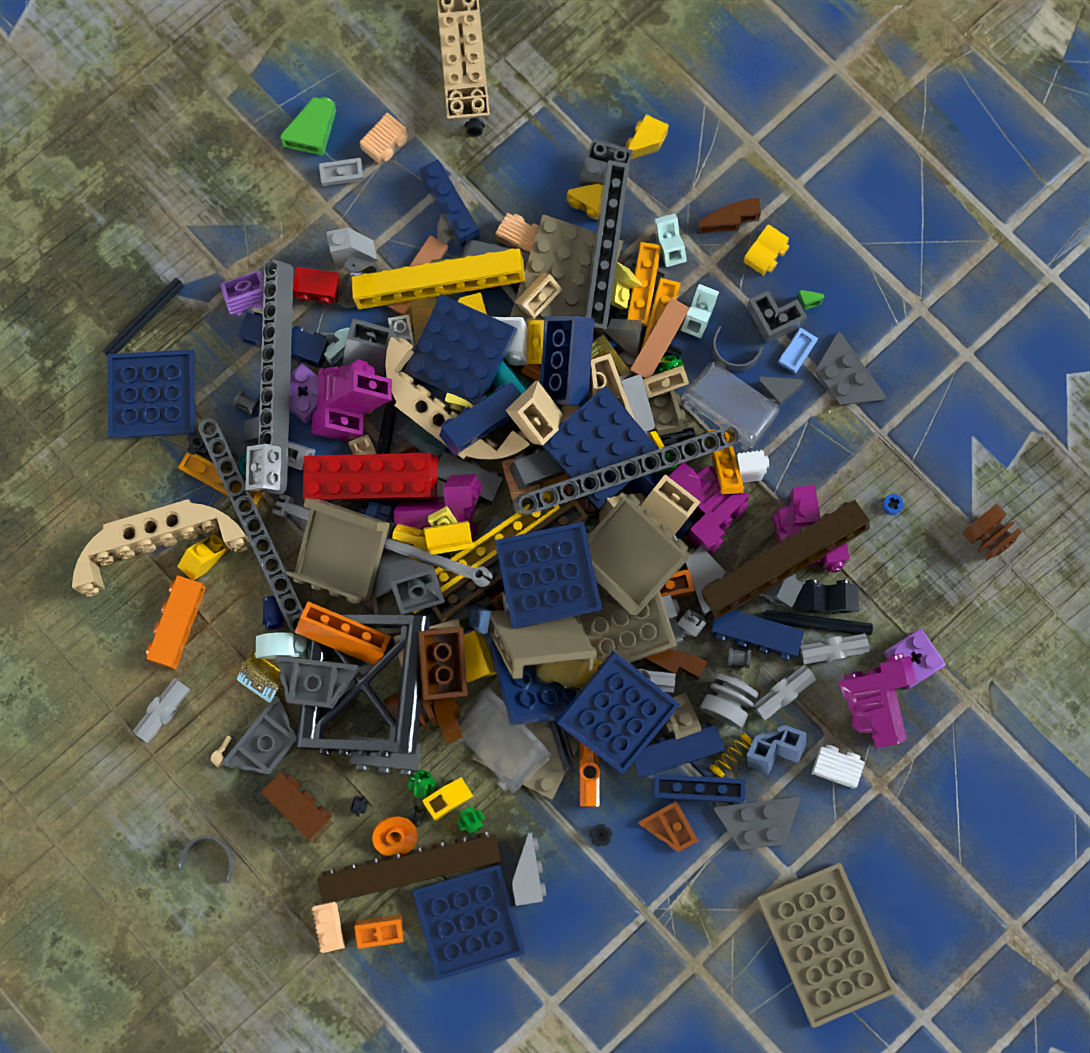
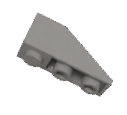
[512,833,547,906]

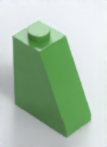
[281,97,336,156]

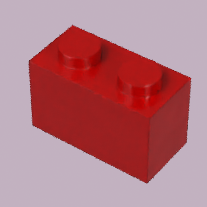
[293,267,340,305]

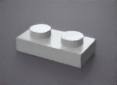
[319,158,364,186]
[678,607,709,637]

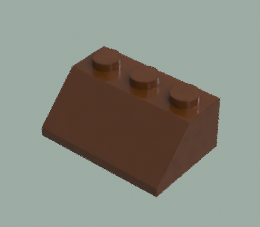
[418,627,467,700]

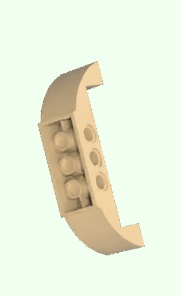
[437,0,490,120]
[385,337,535,460]
[72,499,251,597]

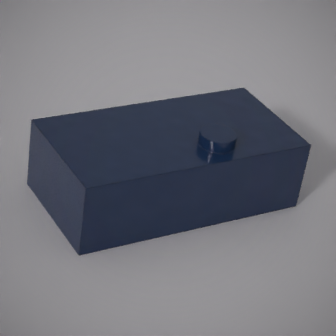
[540,316,594,406]

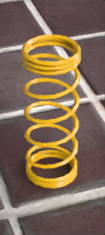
[709,732,753,778]

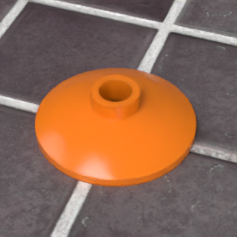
[372,817,418,856]

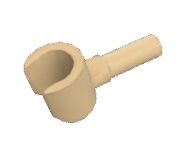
[211,736,232,768]

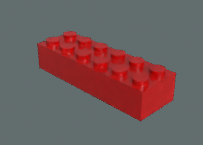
[303,453,438,502]

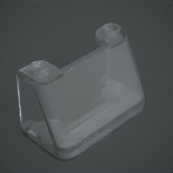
[680,361,780,453]
[457,686,552,793]

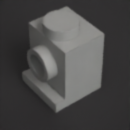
[288,442,316,470]

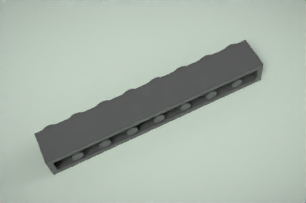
[584,160,630,336]

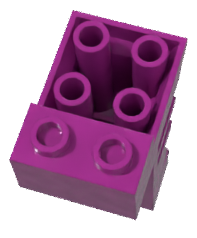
[312,359,392,442]
[668,462,749,554]
[393,473,482,542]
[771,485,850,573]
[838,653,916,748]

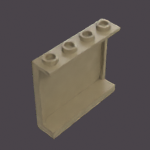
[587,493,691,615]
[286,498,390,604]
[488,610,597,679]

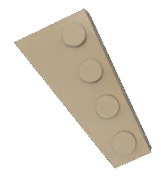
[588,353,635,420]

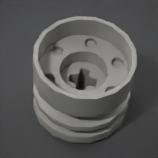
[700,673,758,729]

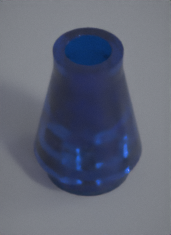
[262,596,284,630]

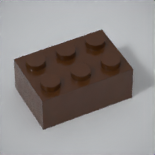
[261,772,333,842]

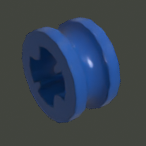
[882,494,904,515]

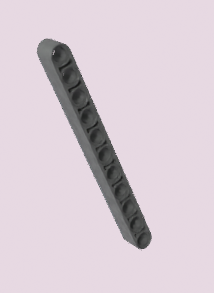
[258,259,294,495]
[198,418,304,635]
[513,426,740,515]

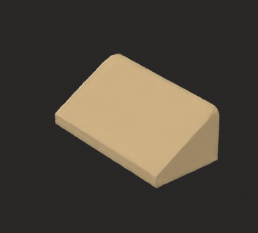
[515,273,562,320]
[643,365,689,398]

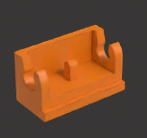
[355,914,404,949]

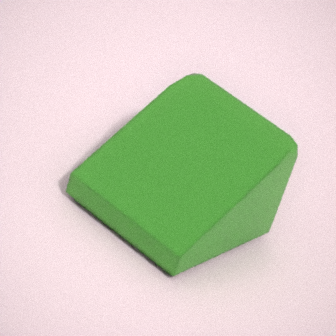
[796,290,824,311]

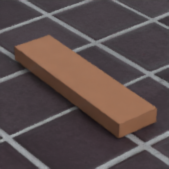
[385,235,448,316]
[629,297,690,379]

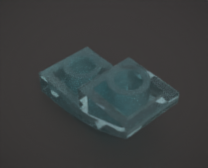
[399,419,447,457]

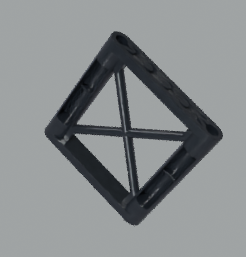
[295,615,430,758]

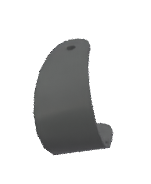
[339,255,378,308]
[711,326,764,374]
[178,836,235,883]

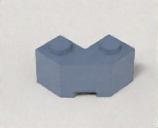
[747,725,807,774]

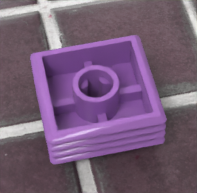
[220,271,264,315]
[289,364,318,424]
[883,629,946,689]

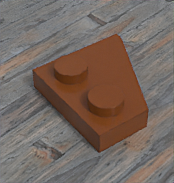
[639,801,699,852]

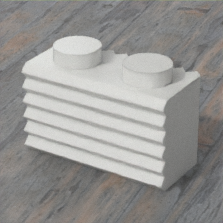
[736,450,769,483]
[811,745,865,789]

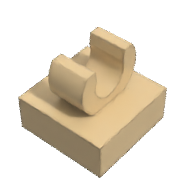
[348,434,376,455]

